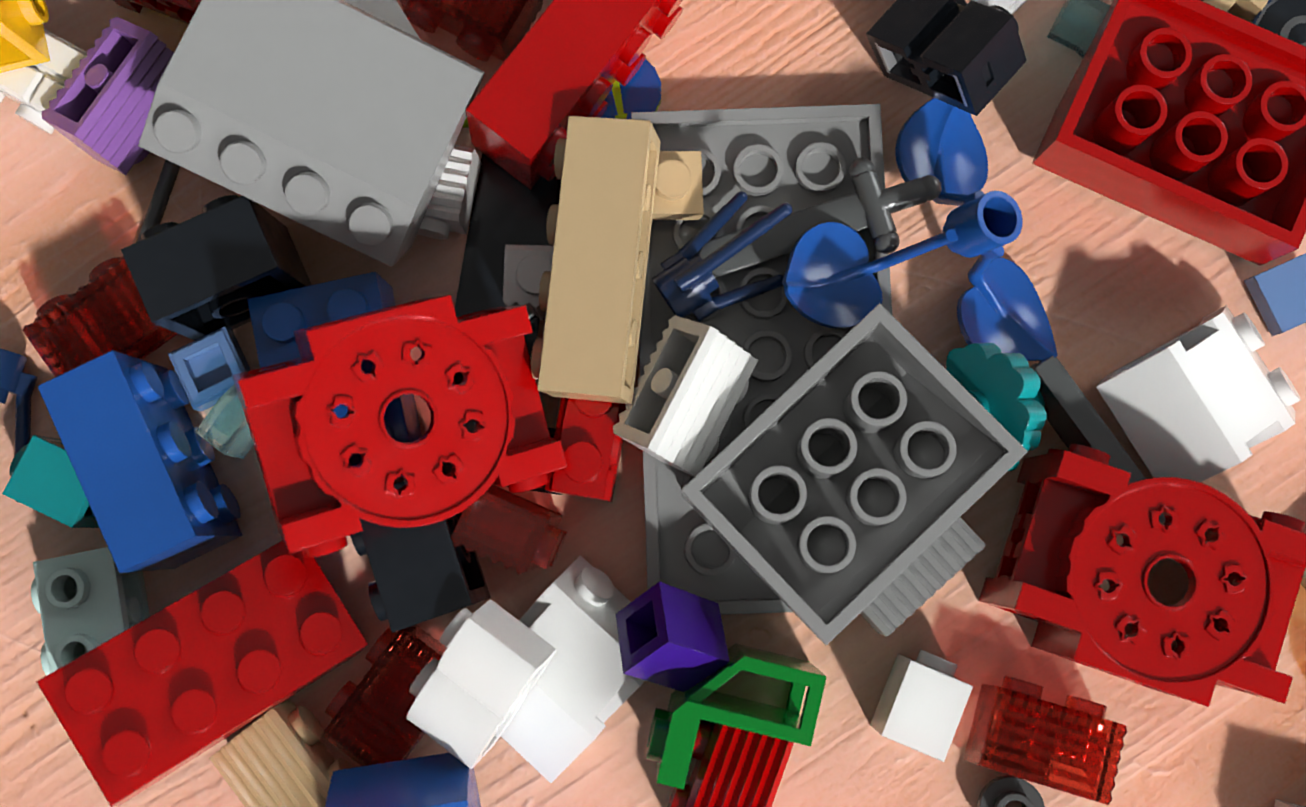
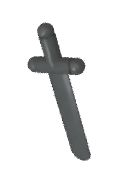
[698,157,942,276]

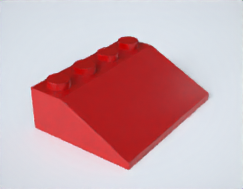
[1032,0,1306,266]

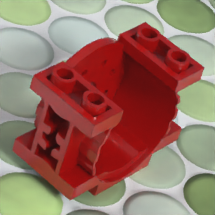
[232,295,567,558]
[978,444,1306,707]

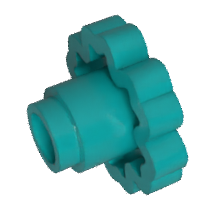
[946,343,1047,472]

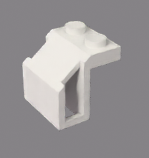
[1096,305,1301,482]
[501,555,645,783]

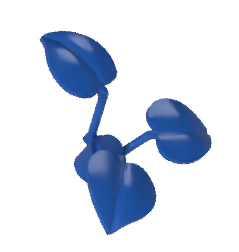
[782,98,1058,361]

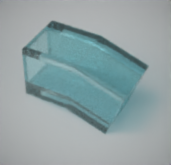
[1047,0,1111,58]
[195,384,254,459]

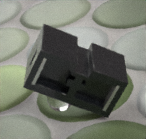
[866,0,1027,116]

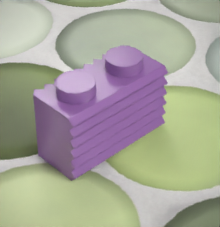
[41,17,174,176]

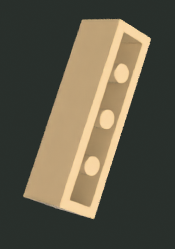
[531,116,661,404]

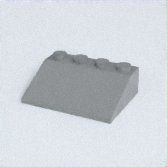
[138,0,485,267]
[680,303,1028,646]

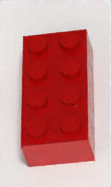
[466,0,683,190]
[36,540,368,807]

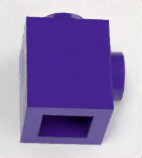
[615,582,730,692]

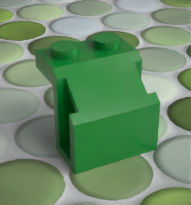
[646,643,827,790]

